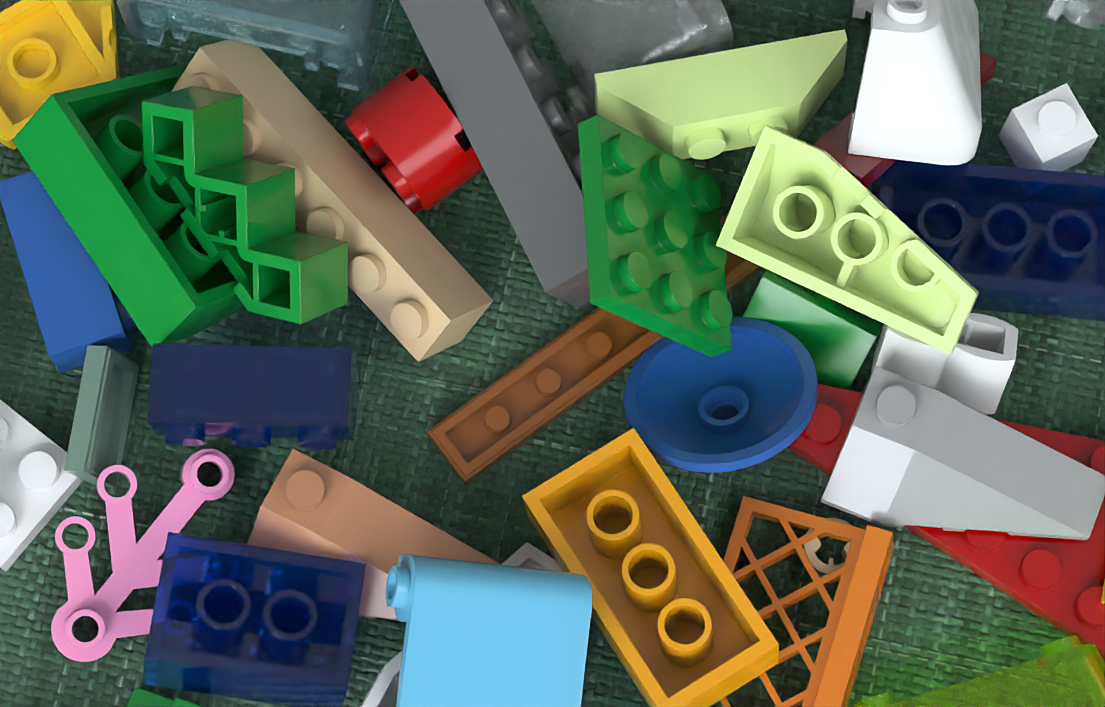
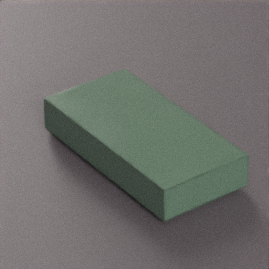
[64,345,139,487]

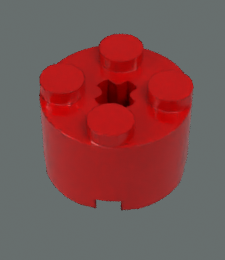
[344,65,483,214]

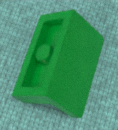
[743,269,884,390]

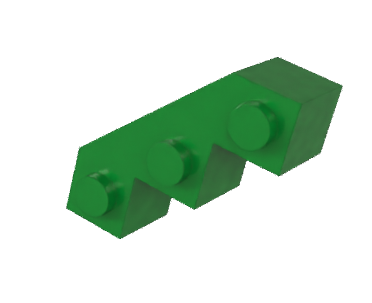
[142,86,348,324]

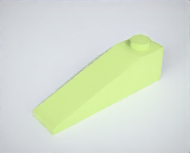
[716,126,979,354]

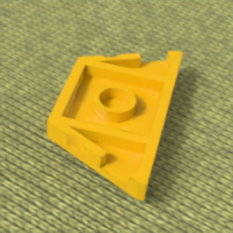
[0,0,120,150]

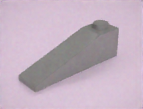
[820,366,1105,540]

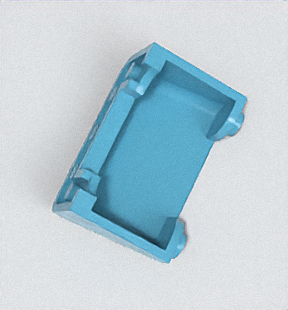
[385,554,592,707]

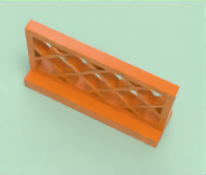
[720,496,895,707]

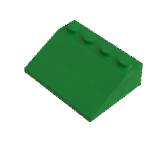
[12,65,245,350]

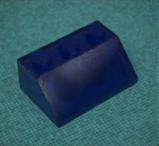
[148,343,361,449]
[142,532,366,707]

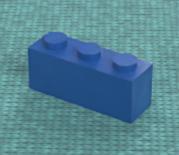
[0,171,136,373]

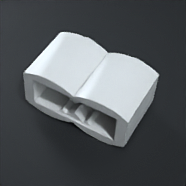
[871,313,1018,415]

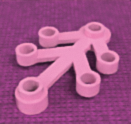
[51,449,240,662]

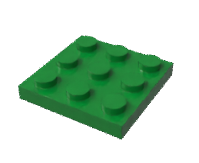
[578,115,732,357]

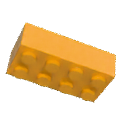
[522,428,779,707]

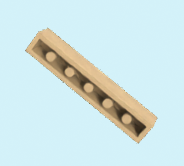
[172,34,494,362]

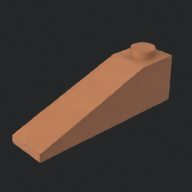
[237,449,501,621]

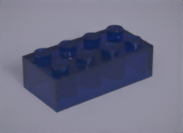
[872,160,1105,321]

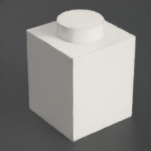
[998,83,1098,188]

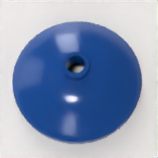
[624,316,818,473]

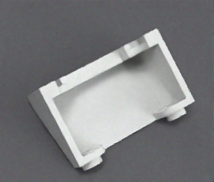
[848,0,982,165]

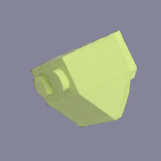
[594,29,848,160]

